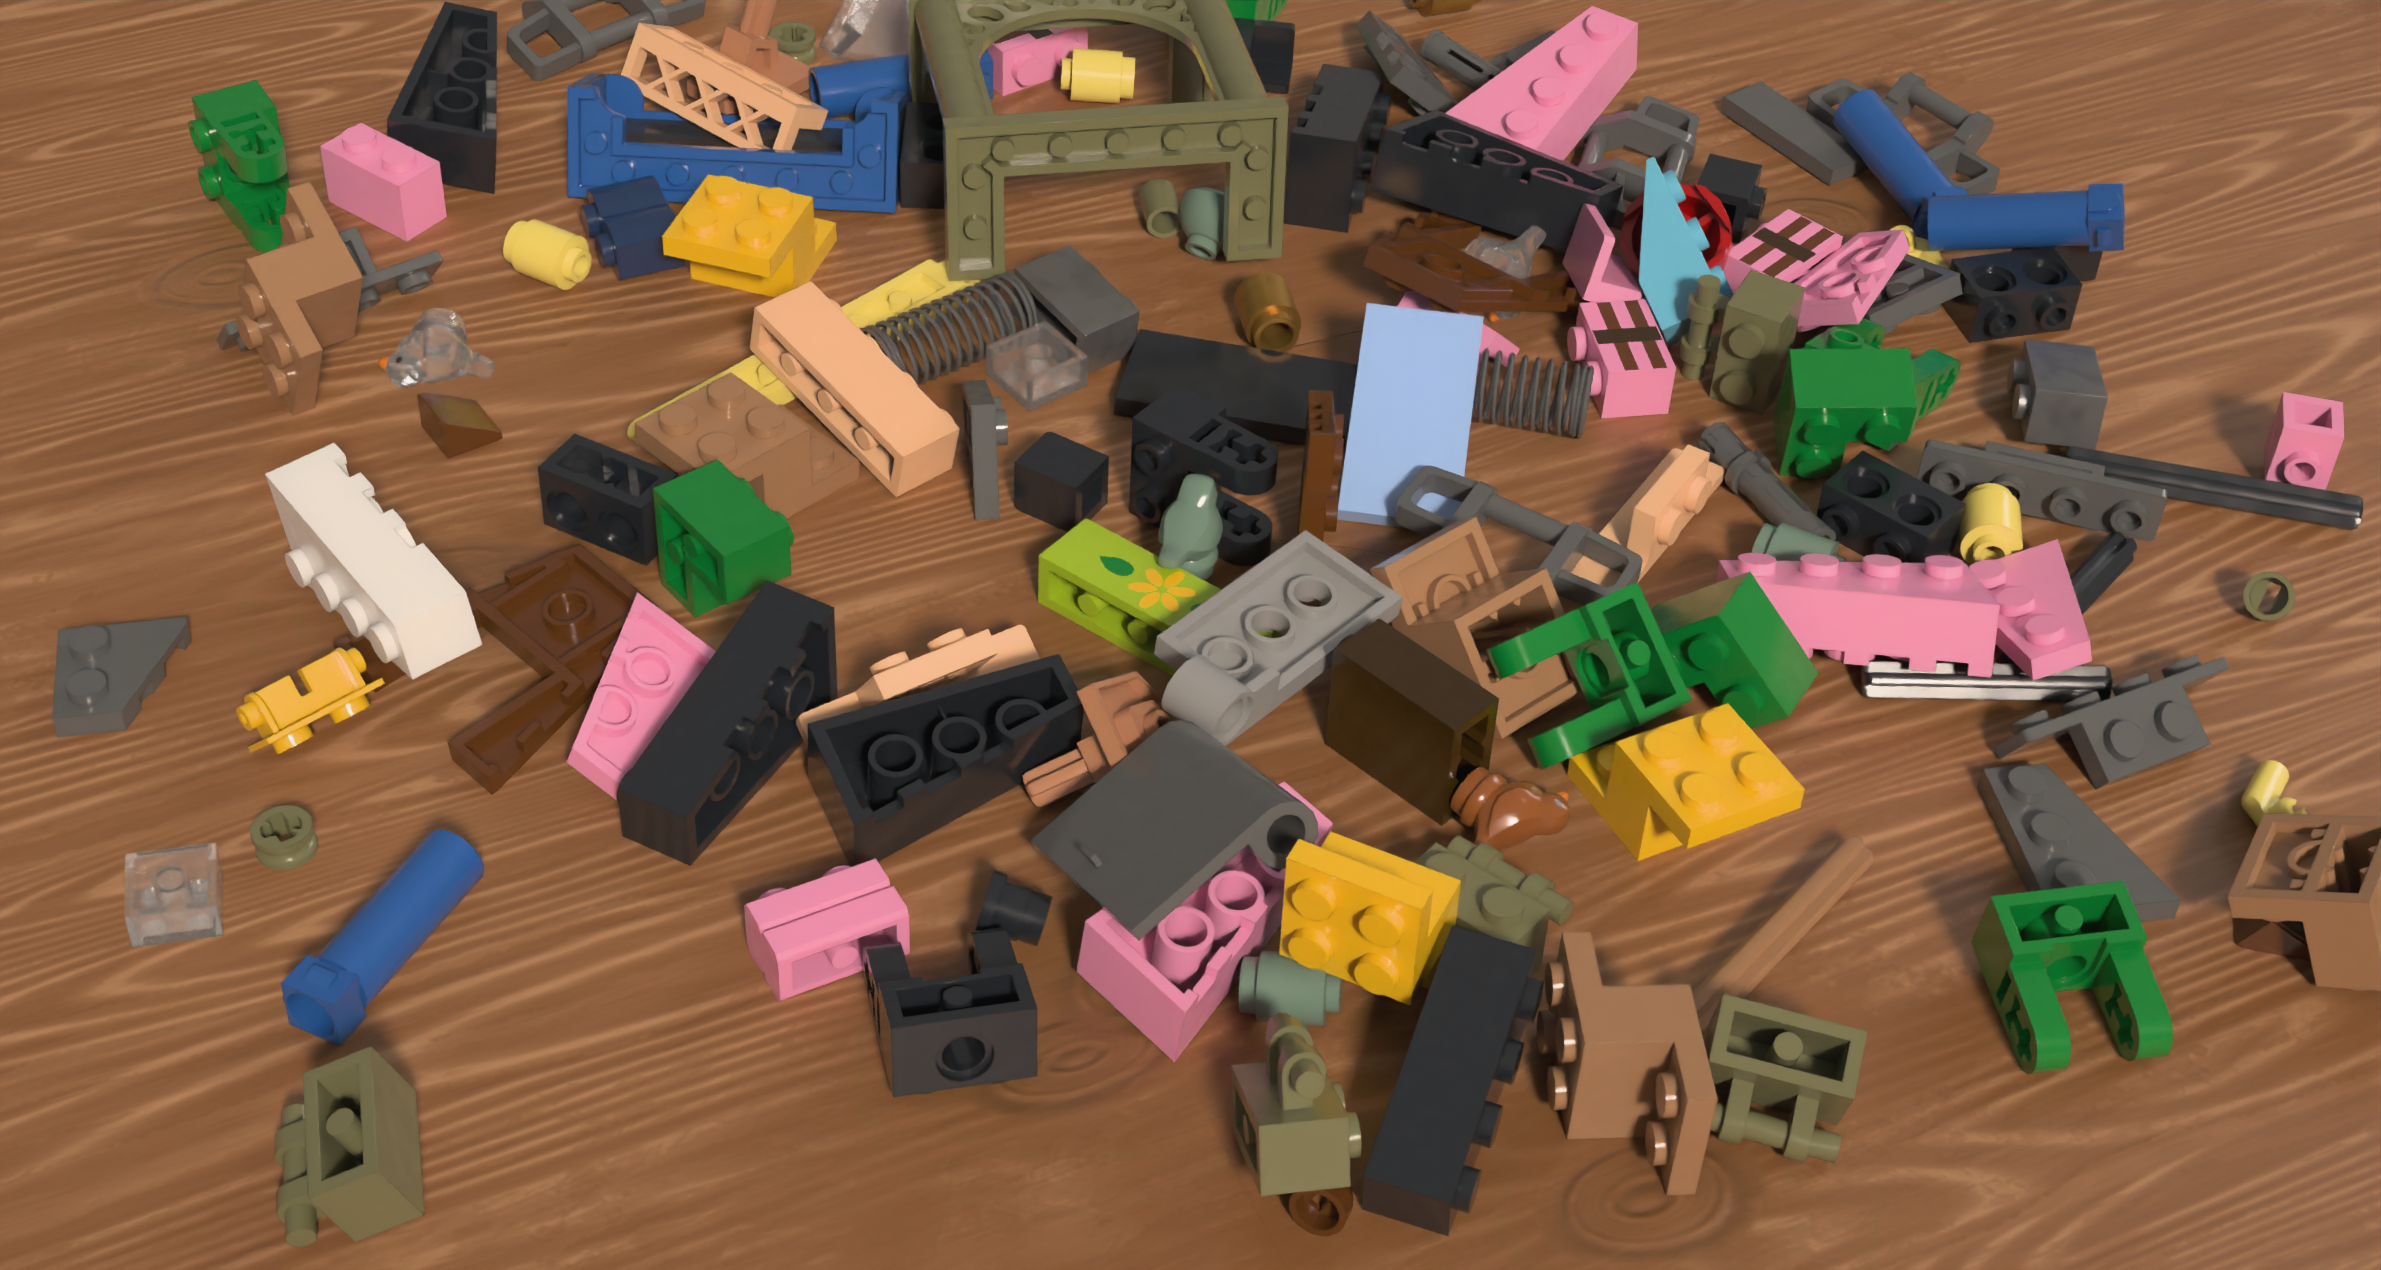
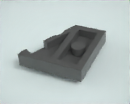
[962,380,1008,520]

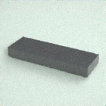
[1721,82,1868,186]

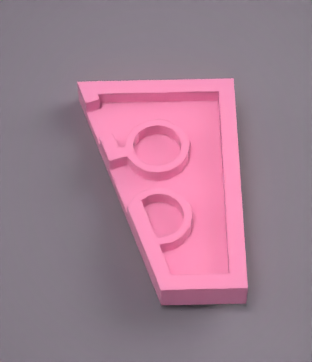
[1794,230,1910,332]
[1969,539,2092,681]
[566,592,716,800]

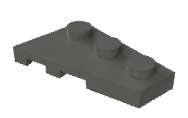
[1356,10,1458,115]
[1978,763,2181,922]

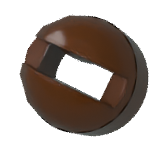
[1289,1186,1354,1236]

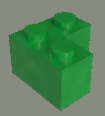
[1773,348,1917,479]
[653,460,794,618]
[1651,571,1819,729]

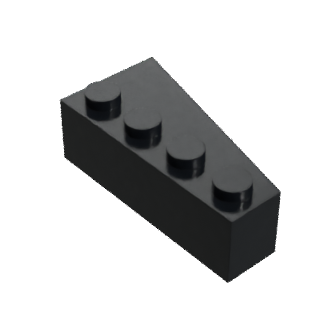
[387,2,497,194]
[1284,64,1392,233]
[1370,110,1624,256]
[617,581,838,866]
[808,654,1084,867]
[1362,925,1544,1236]

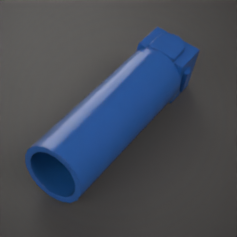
[809,50,993,118]
[1833,89,1968,240]
[1928,183,2125,252]
[281,829,484,1046]

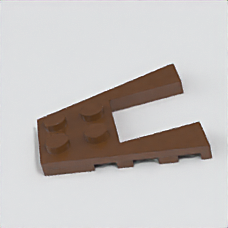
[1363,209,1590,314]
[1298,390,1344,607]
[333,544,658,795]

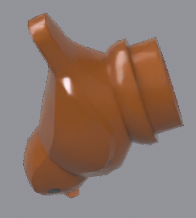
[1450,767,1570,850]

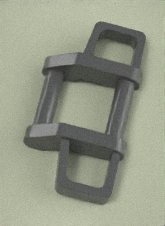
[507,0,706,81]
[1806,72,2000,195]
[1579,96,1699,231]
[1395,466,1643,606]

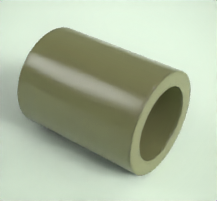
[1139,179,1182,238]

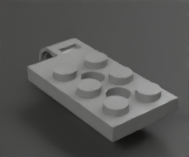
[1154,530,1403,746]

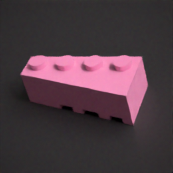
[1446,6,1638,161]
[1717,553,2000,678]
[1076,781,1333,1062]

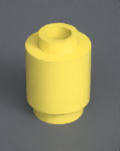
[1060,48,1135,104]
[503,219,592,290]
[1959,483,2023,565]

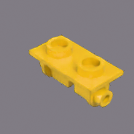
[236,647,385,755]

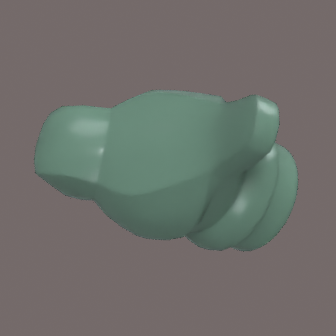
[1158,473,1223,580]

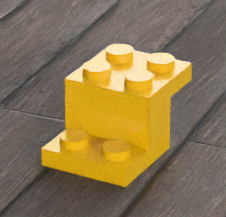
[662,174,837,298]
[1567,703,1805,861]
[1279,831,1461,1005]

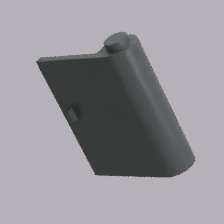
[1030,720,1318,940]

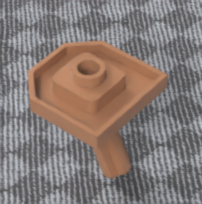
[687,0,812,114]
[1023,671,1174,808]

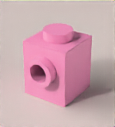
[2264,392,2344,490]

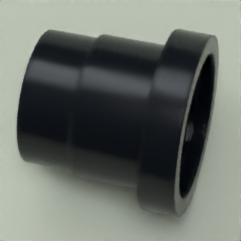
[975,870,1053,946]

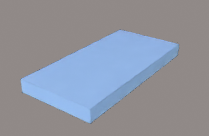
[1337,303,1484,528]

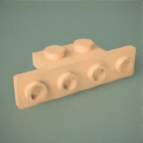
[1571,444,1725,587]
[796,625,1040,749]

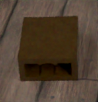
[1325,618,1499,826]

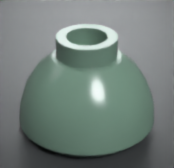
[1180,187,1225,261]

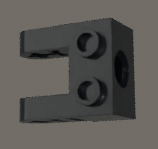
[1129,383,1278,566]
[862,927,1037,1097]

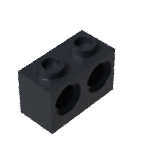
[900,102,945,209]
[1941,247,2083,343]
[538,434,678,566]
[1816,450,1966,563]

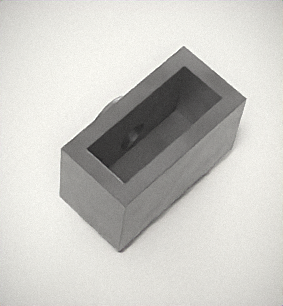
[1011,245,1140,378]
[2007,339,2108,449]

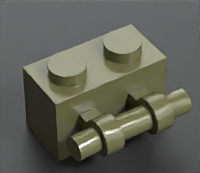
[1679,270,1805,416]
[1414,835,1574,973]
[1705,993,1867,1163]
[1231,1012,1362,1196]
[274,1046,425,1247]

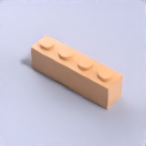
[750,281,960,498]

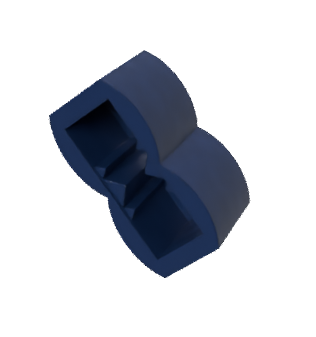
[580,175,685,280]

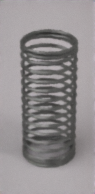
[860,272,1039,385]
[1471,348,1594,439]

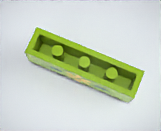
[1038,518,1283,676]

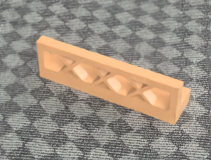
[621,23,829,150]

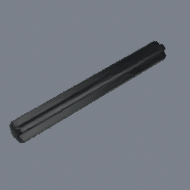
[2065,446,2364,530]

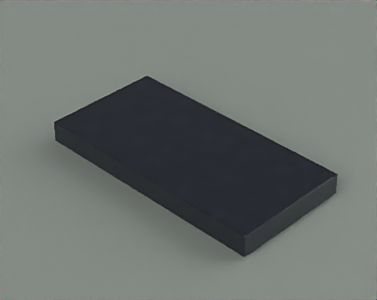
[1114,329,1358,451]

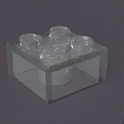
[986,321,1088,411]
[124,842,224,948]

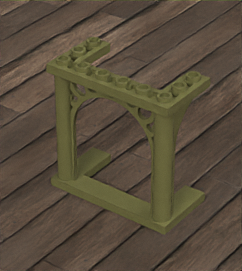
[906,0,1289,281]

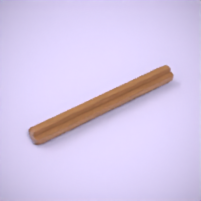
[1692,836,1874,1040]

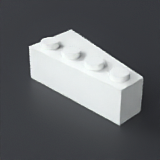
[265,443,482,680]

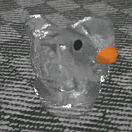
[1464,226,1546,322]
[379,308,495,388]

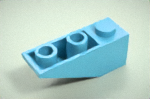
[1639,156,1733,347]

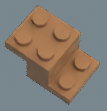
[236,181,363,416]
[635,372,859,519]
[1369,516,1582,740]
[2228,813,2381,991]
[1536,932,1718,1195]

